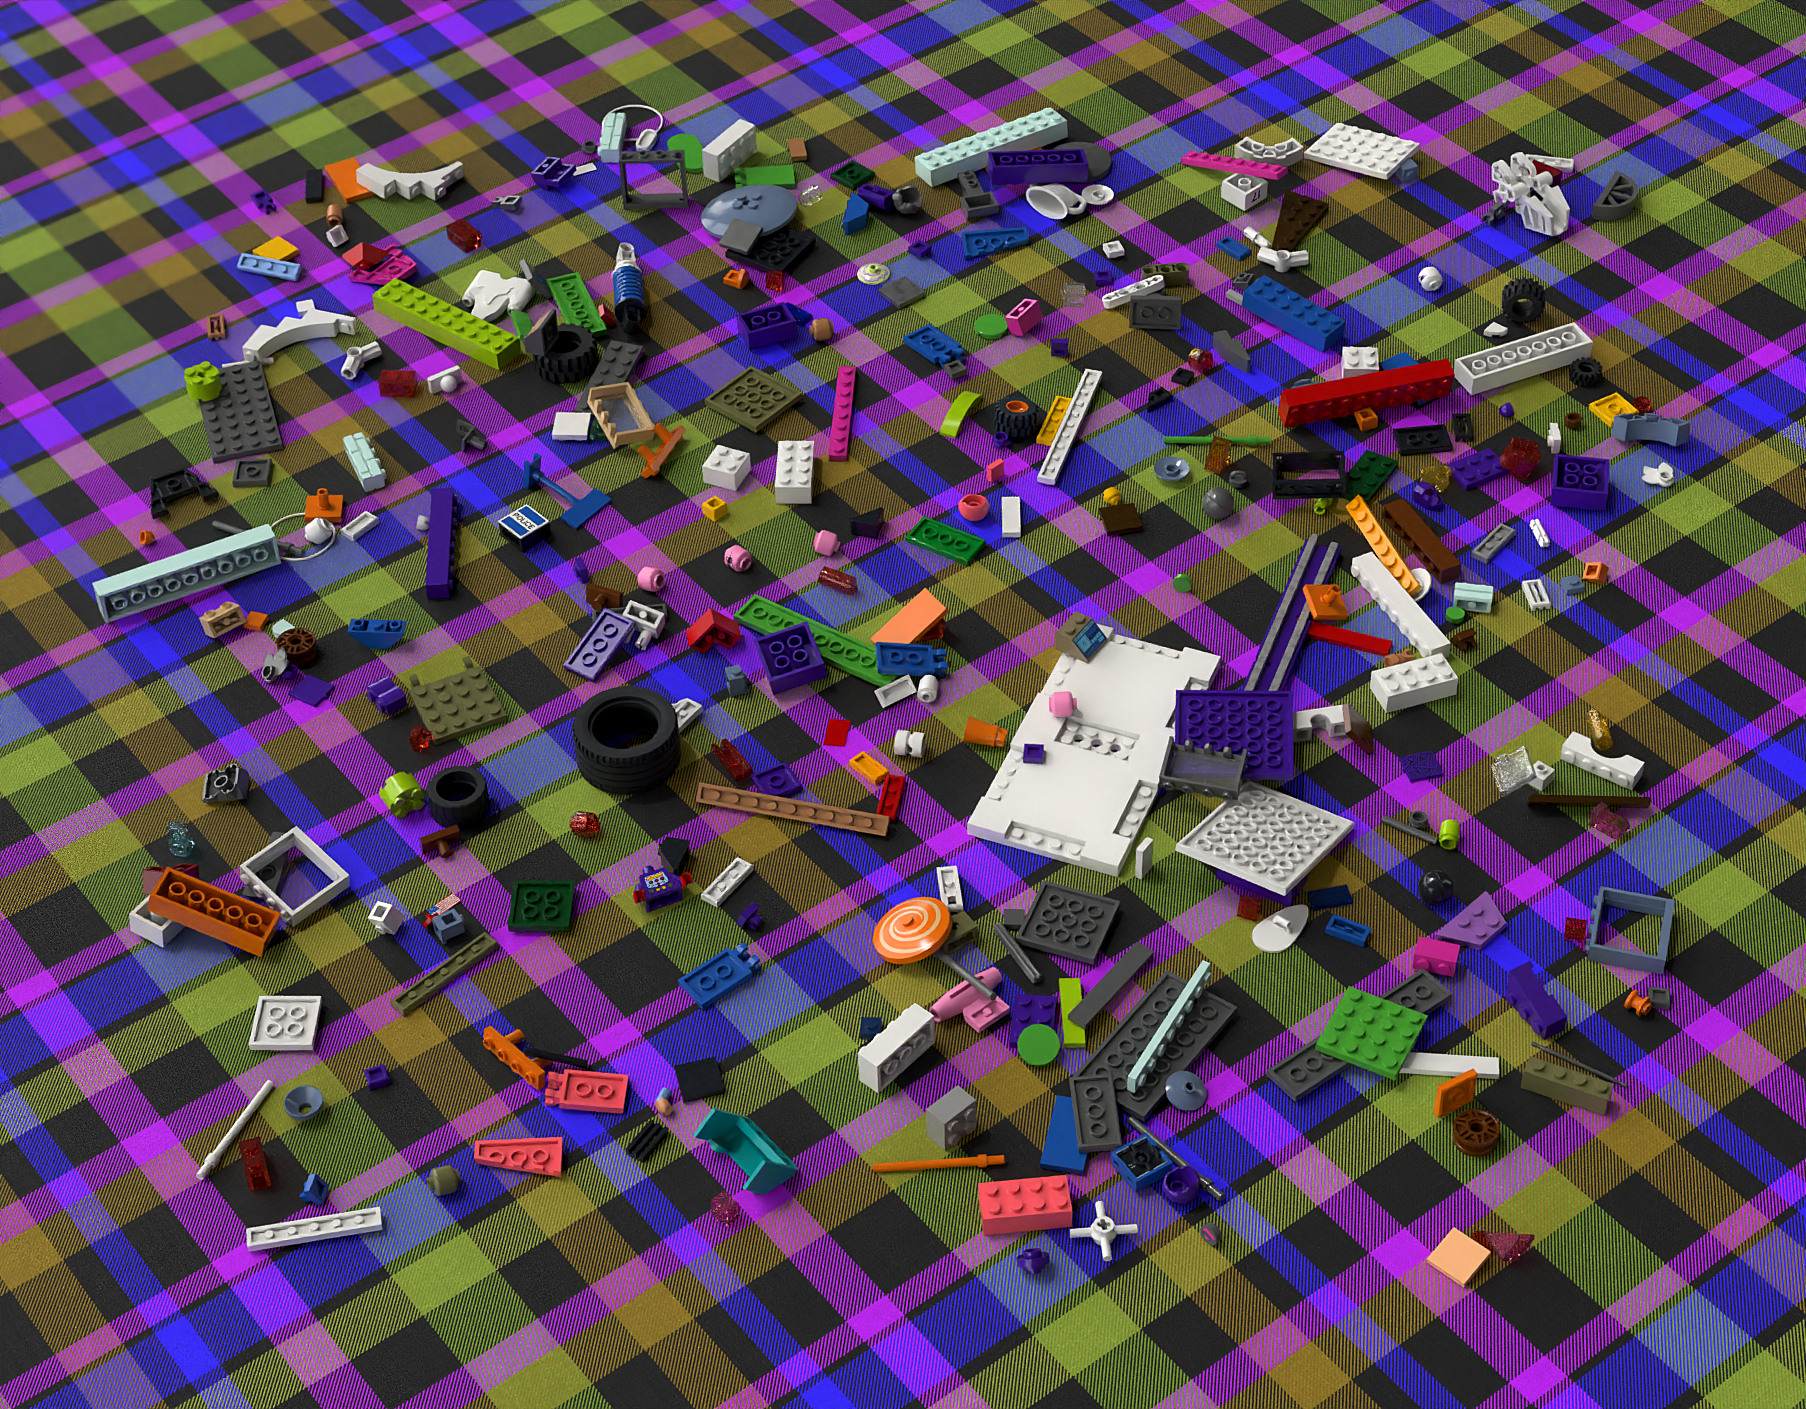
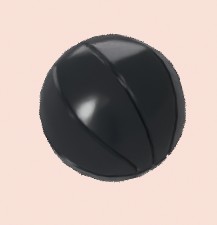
[1417,870,1453,906]

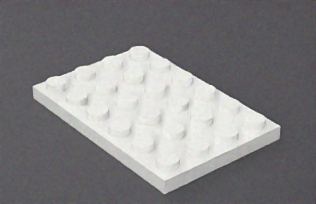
[1304,123,1420,180]

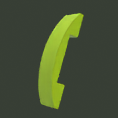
[939,391,983,439]

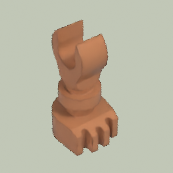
[1383,649,1416,667]

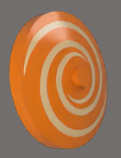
[873,897,953,964]

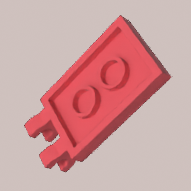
[545,1069,629,1114]

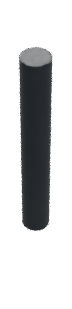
[524,1047,588,1068]

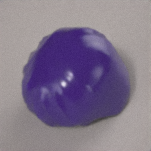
[1162,1165,1200,1204]

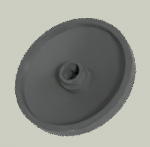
[1053,142,1111,184]

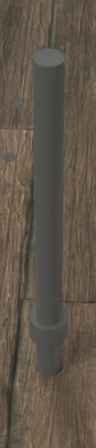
[212,520,305,556]
[931,947,997,1000]
[1127,1116,1225,1201]

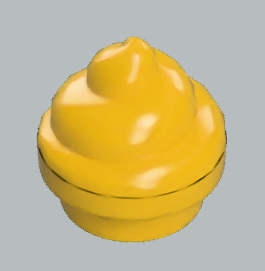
[1103,487,1121,505]

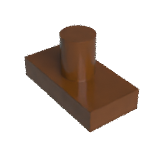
[586,583,623,611]
[419,825,460,858]

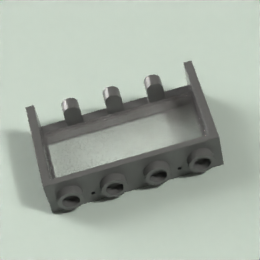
[1159,736,1249,800]

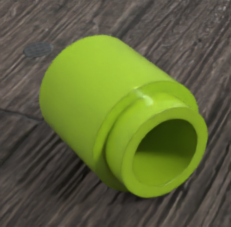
[1439,820,1461,850]

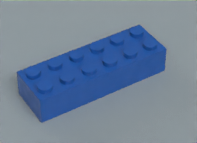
[1242,275,1346,353]

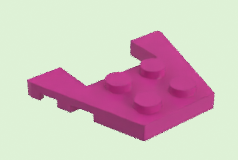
[348,243,418,285]

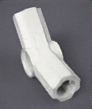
[1257,246,1309,272]
[341,341,382,380]

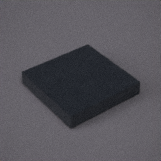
[674,1057,725,1103]

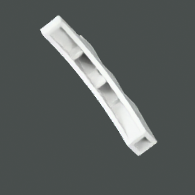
[356,161,463,201]

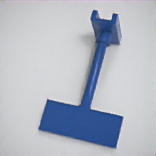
[523,453,612,530]

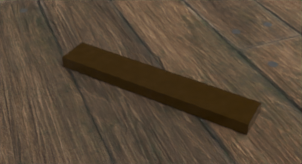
[1527,794,1650,808]

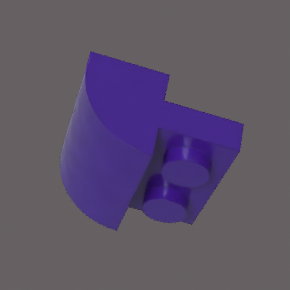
[531,157,577,191]
[857,183,896,212]

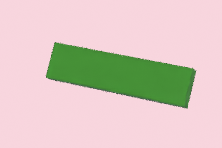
[510,309,532,341]

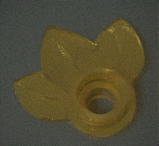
[1420,465,1452,493]

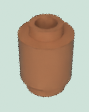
[326,204,344,228]

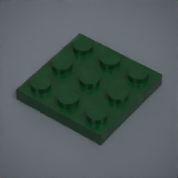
[508,881,576,932]

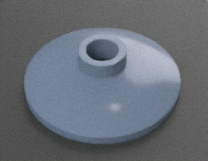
[1154,456,1189,481]
[1165,1071,1207,1111]

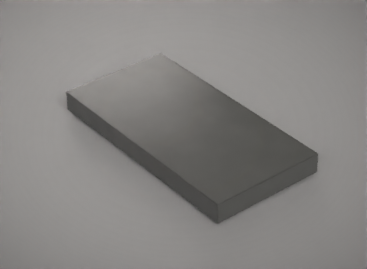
[1069,1074,1122,1153]

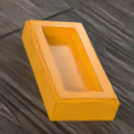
[849,751,890,785]

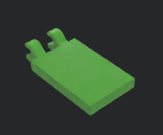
[734,165,795,189]

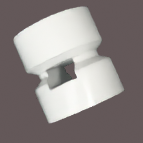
[894,730,926,758]

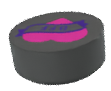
[1200,1222,1222,1246]

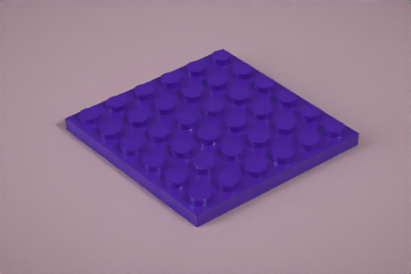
[1174,690,1294,780]

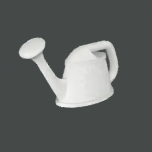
[1026,183,1087,219]

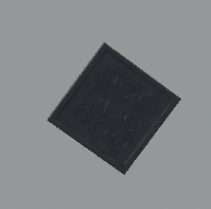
[725,226,816,277]

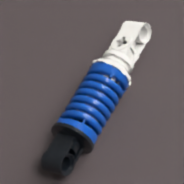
[611,243,647,335]

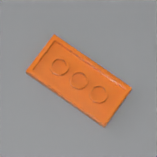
[324,157,376,203]
[870,588,949,644]

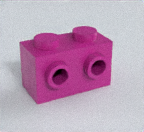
[1005,299,1043,336]
[1412,937,1460,977]

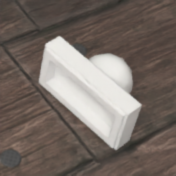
[427,365,462,394]

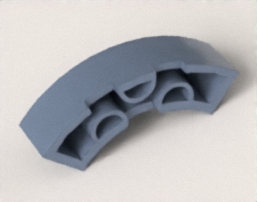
[1611,413,1691,447]

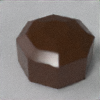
[1564,412,1582,429]

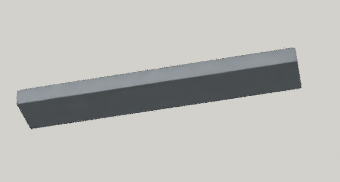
[1067,942,1154,1030]

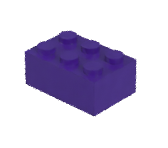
[737,302,797,350]

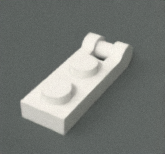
[936,866,963,914]

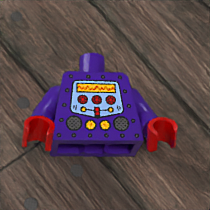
[633,866,694,913]

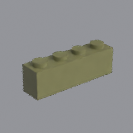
[1521,1056,1614,1116]

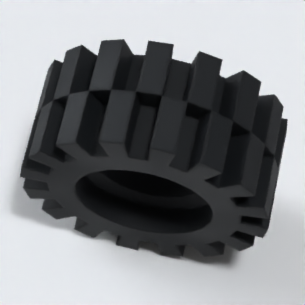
[1569,357,1602,388]

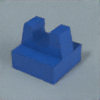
[299,1173,329,1205]

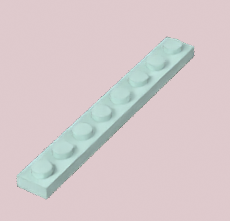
[1127,960,1212,1093]

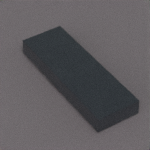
[305,169,323,203]

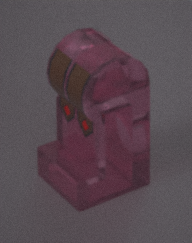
[1588,802,1630,839]

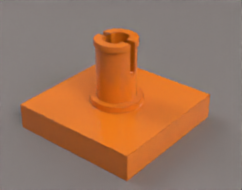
[305,488,344,523]
[1303,584,1349,620]

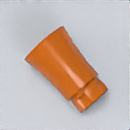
[963,716,1008,748]

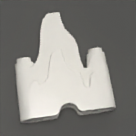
[462,270,537,322]

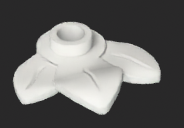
[1642,462,1674,487]

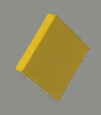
[252,236,299,261]
[1588,392,1639,428]

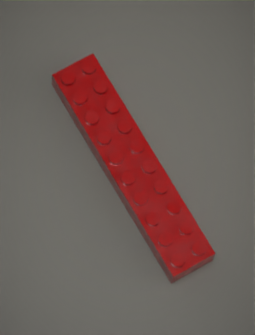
[1278,358,1455,428]

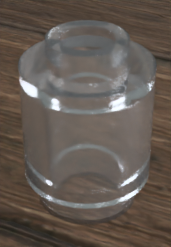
[798,185,822,207]

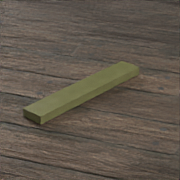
[390,932,499,1017]

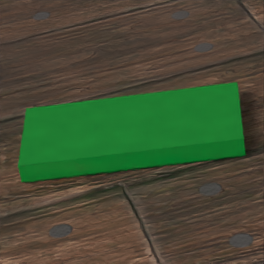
[905,516,986,566]

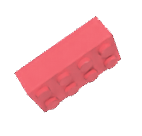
[978,1175,1072,1235]

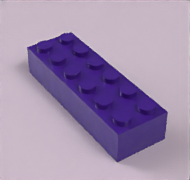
[987,149,1089,186]

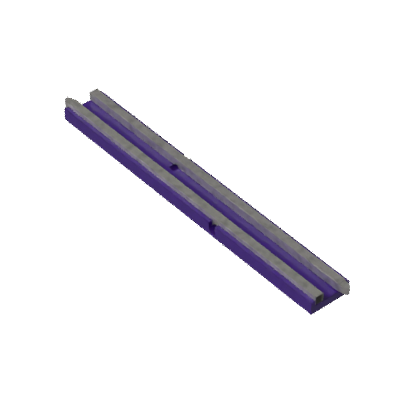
[1242,534,1342,691]

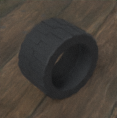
[427,766,490,830]

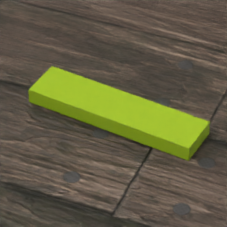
[1059,978,1086,1048]

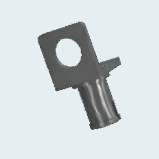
[456,419,488,452]

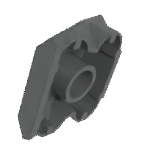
[202,764,251,803]

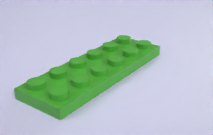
[546,272,607,337]

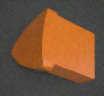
[723,269,750,289]

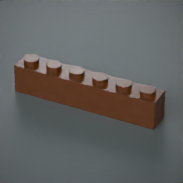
[1383,498,1461,584]

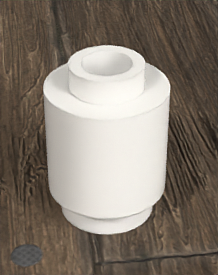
[917,675,938,703]

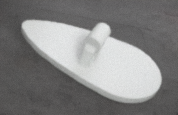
[1252,904,1308,953]

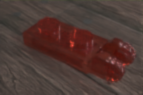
[711,738,753,781]

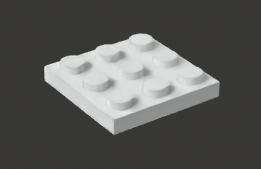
[249,996,322,1050]

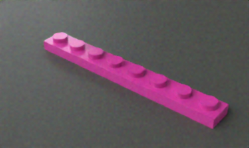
[1181,151,1288,180]
[829,366,856,461]

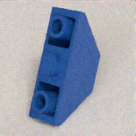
[842,193,869,235]
[348,619,407,649]

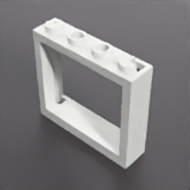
[240,826,350,927]

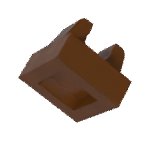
[1450,627,1476,651]

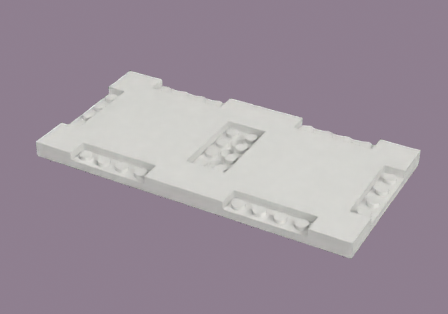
[967,624,1221,877]

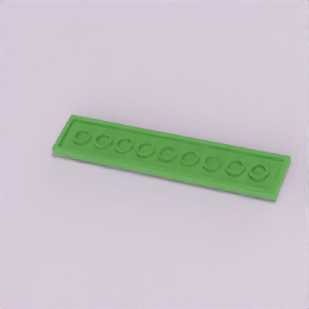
[733,594,902,687]

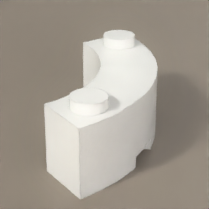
[1235,137,1304,167]

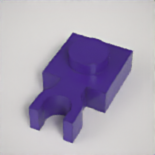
[250,189,276,215]

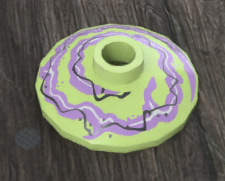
[857,263,890,285]

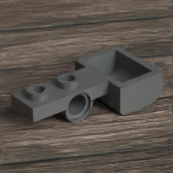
[958,170,999,219]

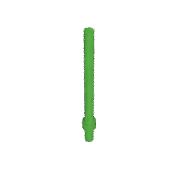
[1164,435,1271,446]

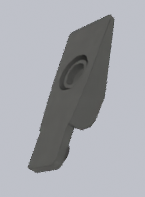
[242,832,288,899]

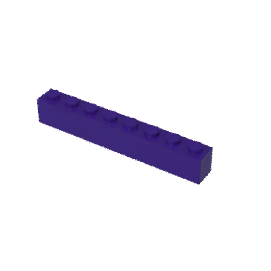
[425,488,458,599]

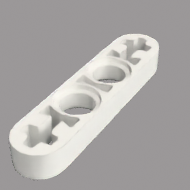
[1102,275,1165,309]

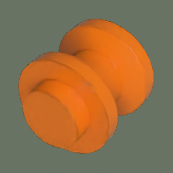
[1624,989,1652,1016]

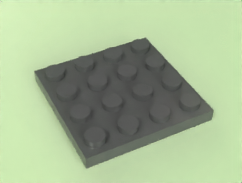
[1016,880,1120,965]

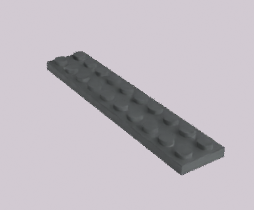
[1266,968,1452,1102]

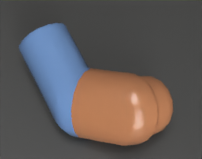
[655,1088,674,1116]

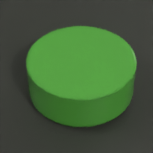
[1173,574,1192,593]
[1445,606,1465,624]

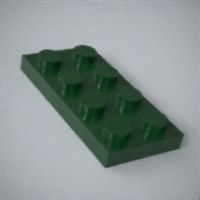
[1338,450,1399,505]

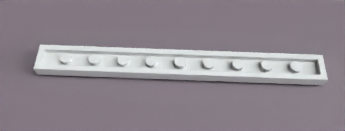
[1037,369,1102,485]

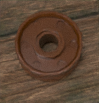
[276,628,318,666]
[1452,1109,1500,1157]

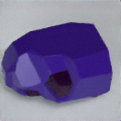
[1413,481,1443,511]

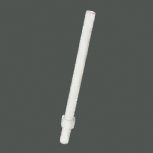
[196,1080,274,1180]

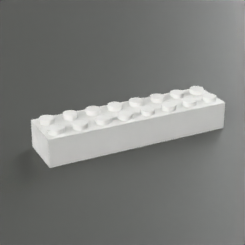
[1454,322,1593,395]

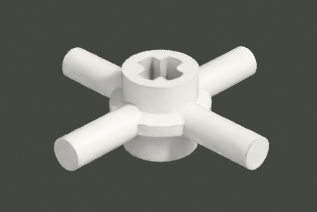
[1070,1201,1138,1261]

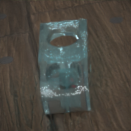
[167,821,195,857]

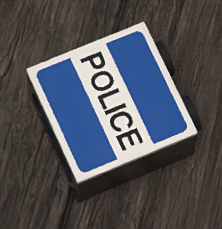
[498,504,551,553]

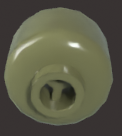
[427,1165,461,1196]

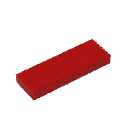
[876,775,906,824]

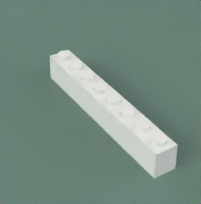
[1351,552,1451,658]

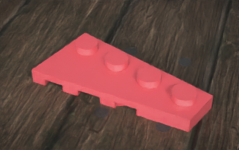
[474,1137,563,1177]

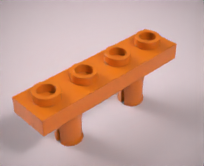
[637,422,686,479]
[483,1025,551,1090]

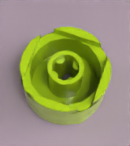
[184,361,222,401]
[379,772,425,819]

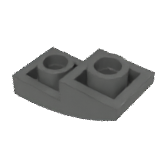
[1233,273,1260,290]

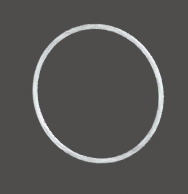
[602,105,663,141]
[270,513,336,561]

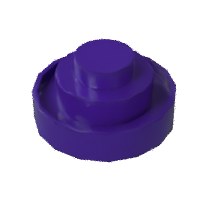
[1016,1248,1050,1274]

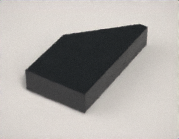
[1147,387,1173,413]

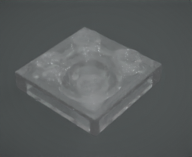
[1491,746,1537,797]

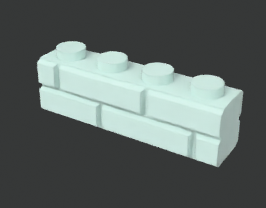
[598,113,627,163]
[343,432,387,492]

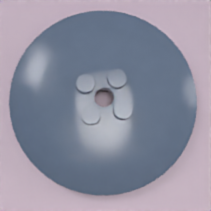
[701,184,797,239]

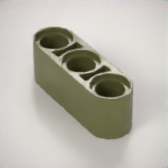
[1141,262,1189,286]

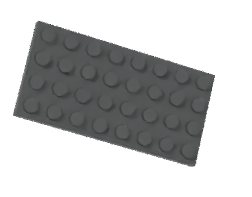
[198,361,283,463]
[1072,970,1237,1122]

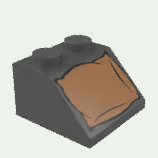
[523,309,559,357]

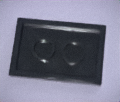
[1392,424,1453,456]

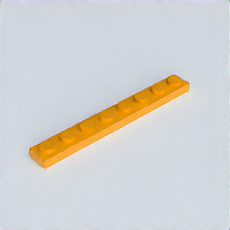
[1345,494,1422,597]

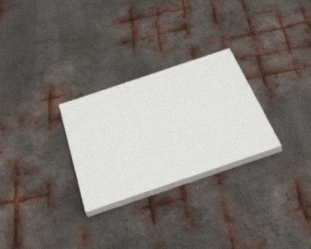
[1175,780,1355,896]

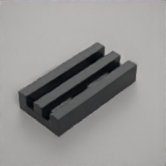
[1451,414,1473,442]
[625,1119,669,1163]

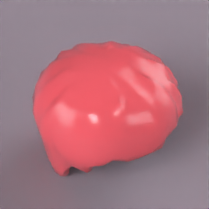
[958,494,990,521]

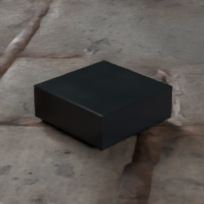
[1171,368,1194,387]

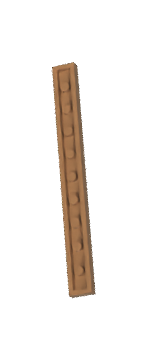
[695,782,890,836]

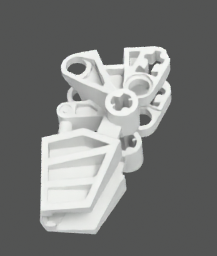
[1492,152,1570,236]

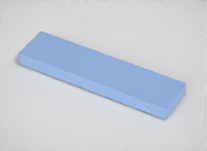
[237,253,302,282]

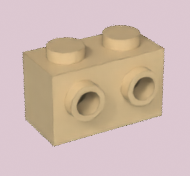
[199,602,247,638]

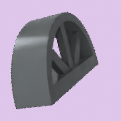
[1591,171,1638,221]

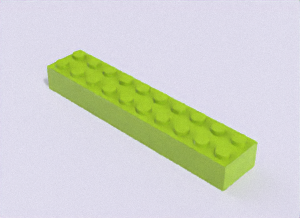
[372,278,521,370]

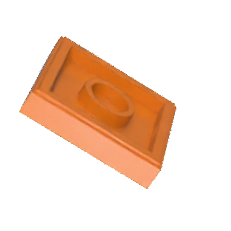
[1433,1069,1478,1118]

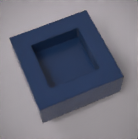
[860,1017,882,1039]

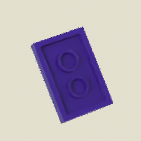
[1445,448,1510,491]
[1009,993,1057,1048]

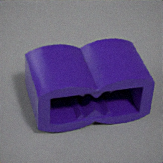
[366,676,407,716]

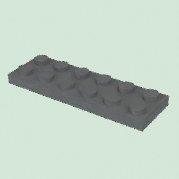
[574,340,644,420]

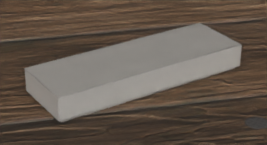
[1471,523,1516,564]

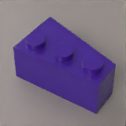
[1505,961,1567,1040]

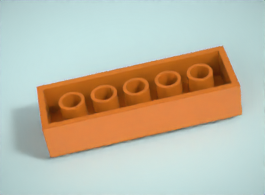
[147,867,281,957]

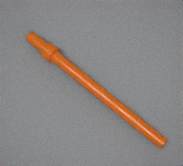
[873,1154,1005,1172]

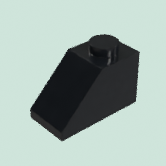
[658,837,690,876]

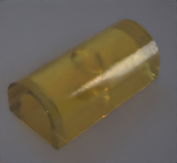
[1586,708,1613,750]

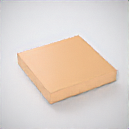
[1427,1227,1491,1287]

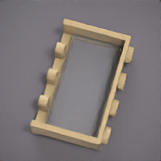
[587,382,655,449]

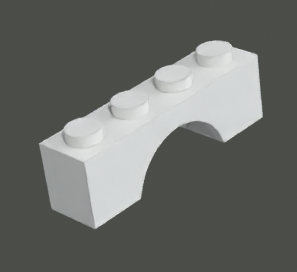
[1560,731,1645,790]

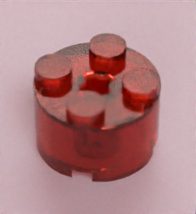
[1499,436,1541,479]

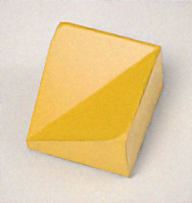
[702,496,728,522]

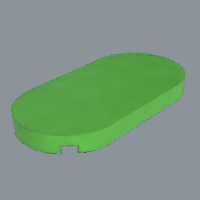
[667,134,704,173]

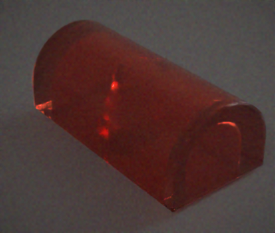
[818,566,858,596]

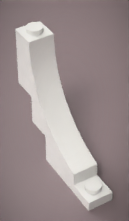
[242,308,357,362]

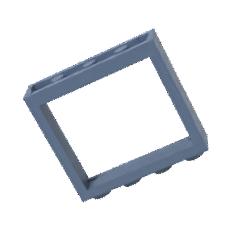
[1584,886,1675,974]

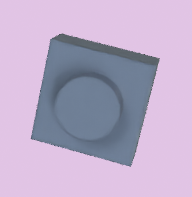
[1560,575,1585,595]

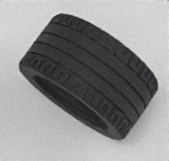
[572,686,681,795]

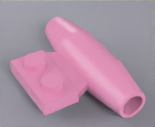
[929,967,1010,1033]

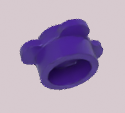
[991,432,1011,448]

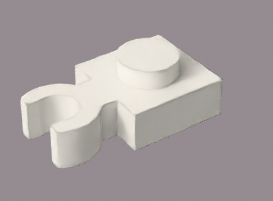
[1547,423,1561,453]

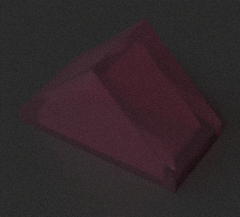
[1486,1233,1535,1261]

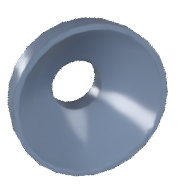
[284,1085,323,1121]

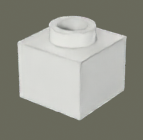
[1525,760,1555,791]

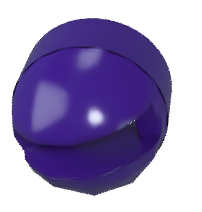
[1499,402,1514,418]
[283,665,298,680]

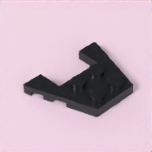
[151,467,219,520]

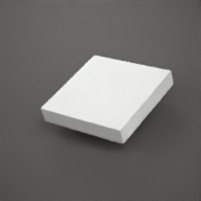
[552,412,591,441]

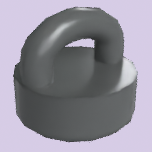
[1229,470,1247,488]

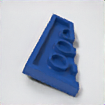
[962,227,1029,260]

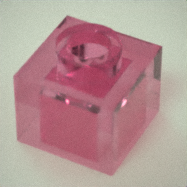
[711,1190,740,1227]

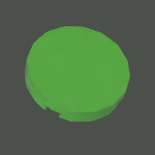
[974,314,1008,340]
[1017,1024,1060,1067]

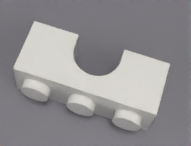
[1293,705,1346,743]

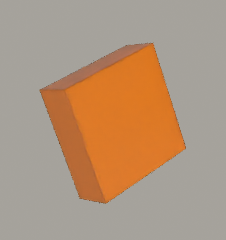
[243,611,269,632]

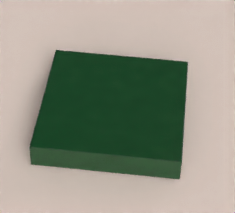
[830,160,875,191]

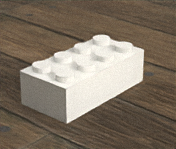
[702,119,757,182]
[775,440,815,504]
[1370,653,1458,713]
[858,1003,935,1093]

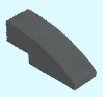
[1213,330,1251,373]

